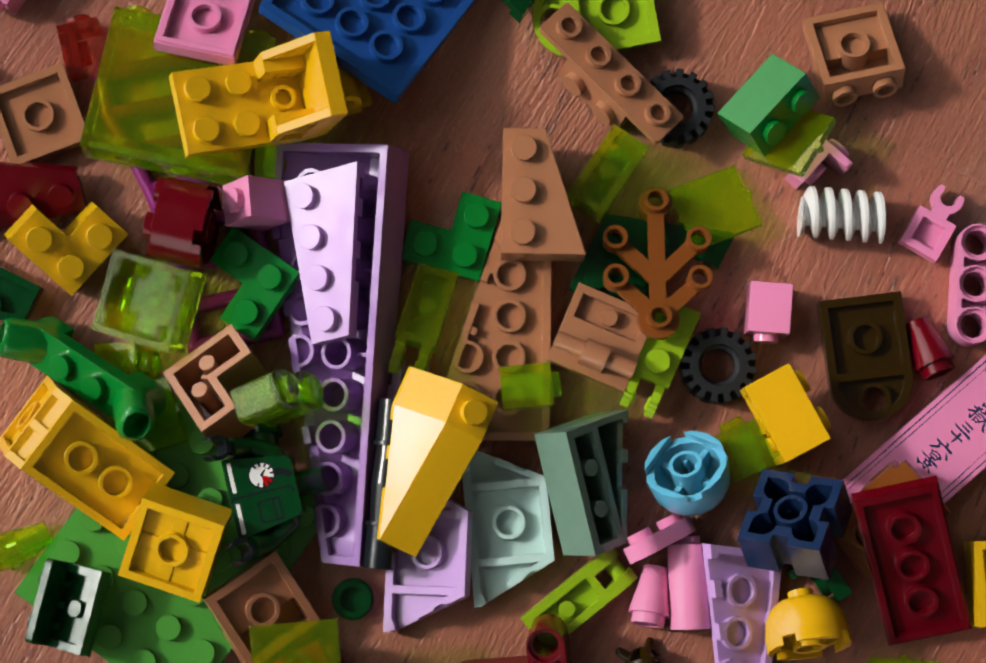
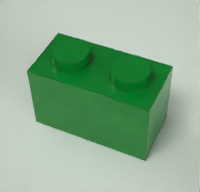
[717,54,820,157]

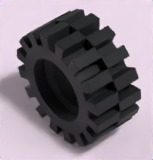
[650,69,715,148]
[679,327,757,405]

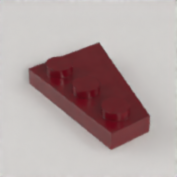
[0,162,88,229]

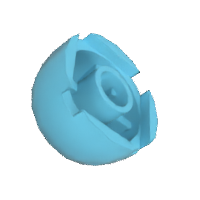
[645,430,731,516]

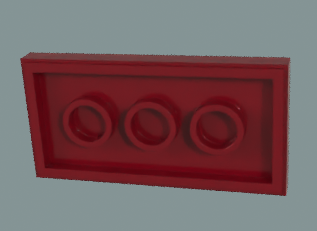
[851,475,972,646]

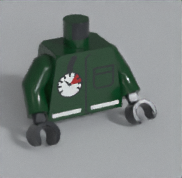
[202,435,326,567]

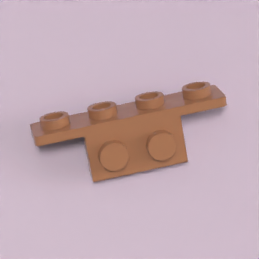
[539,3,683,144]

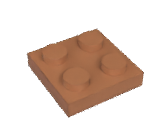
[0,62,93,164]

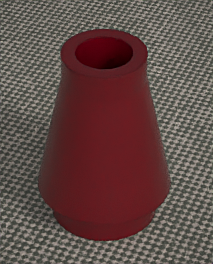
[906,316,955,381]

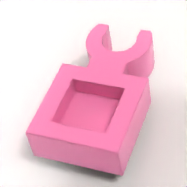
[898,184,964,263]

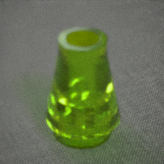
[0,521,53,573]

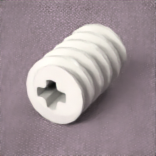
[797,186,887,244]

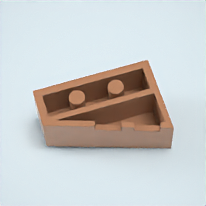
[500,128,586,262]

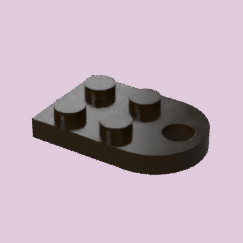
[816,291,913,421]

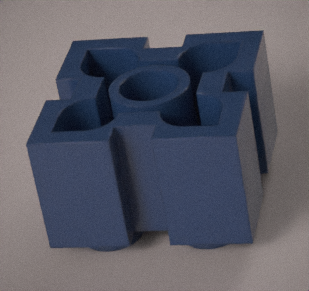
[737,469,853,580]

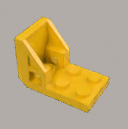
[169,30,348,158]
[0,376,175,541]

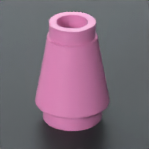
[628,564,670,629]

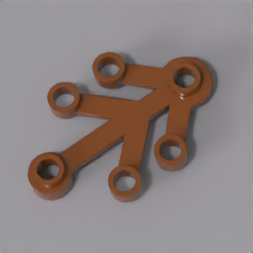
[602,187,713,340]

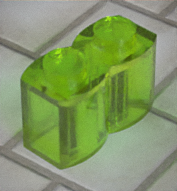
[230,369,324,427]

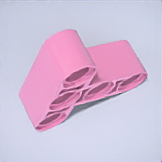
[947,223,986,348]

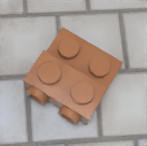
[802,2,905,107]
[202,550,321,663]

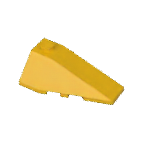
[377,366,499,557]

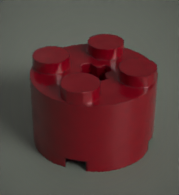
[142,176,222,269]

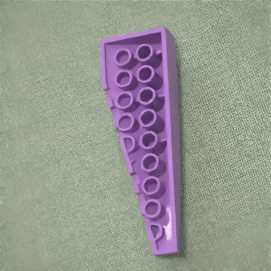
[272,143,409,567]

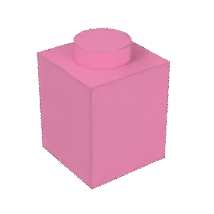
[222,175,290,231]
[743,281,793,344]

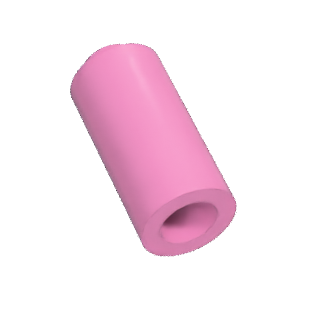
[667,536,711,630]

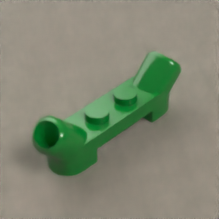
[0,316,166,441]

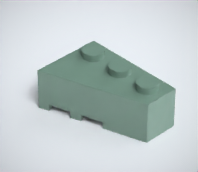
[534,410,628,556]

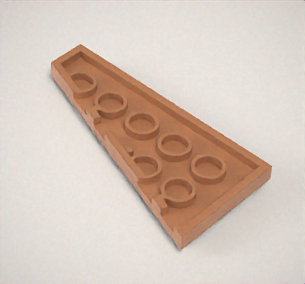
[446,221,551,442]

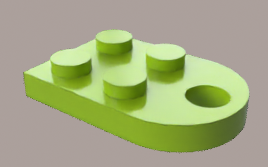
[532,0,661,59]

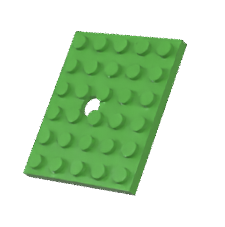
[14,389,317,663]

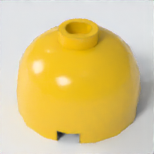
[765,588,852,661]

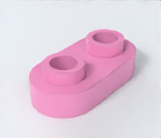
[623,514,697,565]

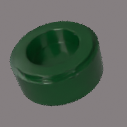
[332,578,374,620]

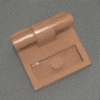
[546,282,656,393]

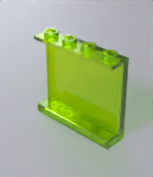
[79,5,278,185]

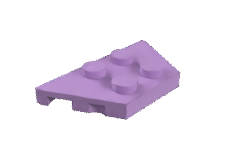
[383,498,473,632]

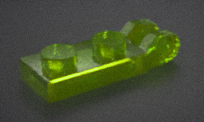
[388,263,459,375]

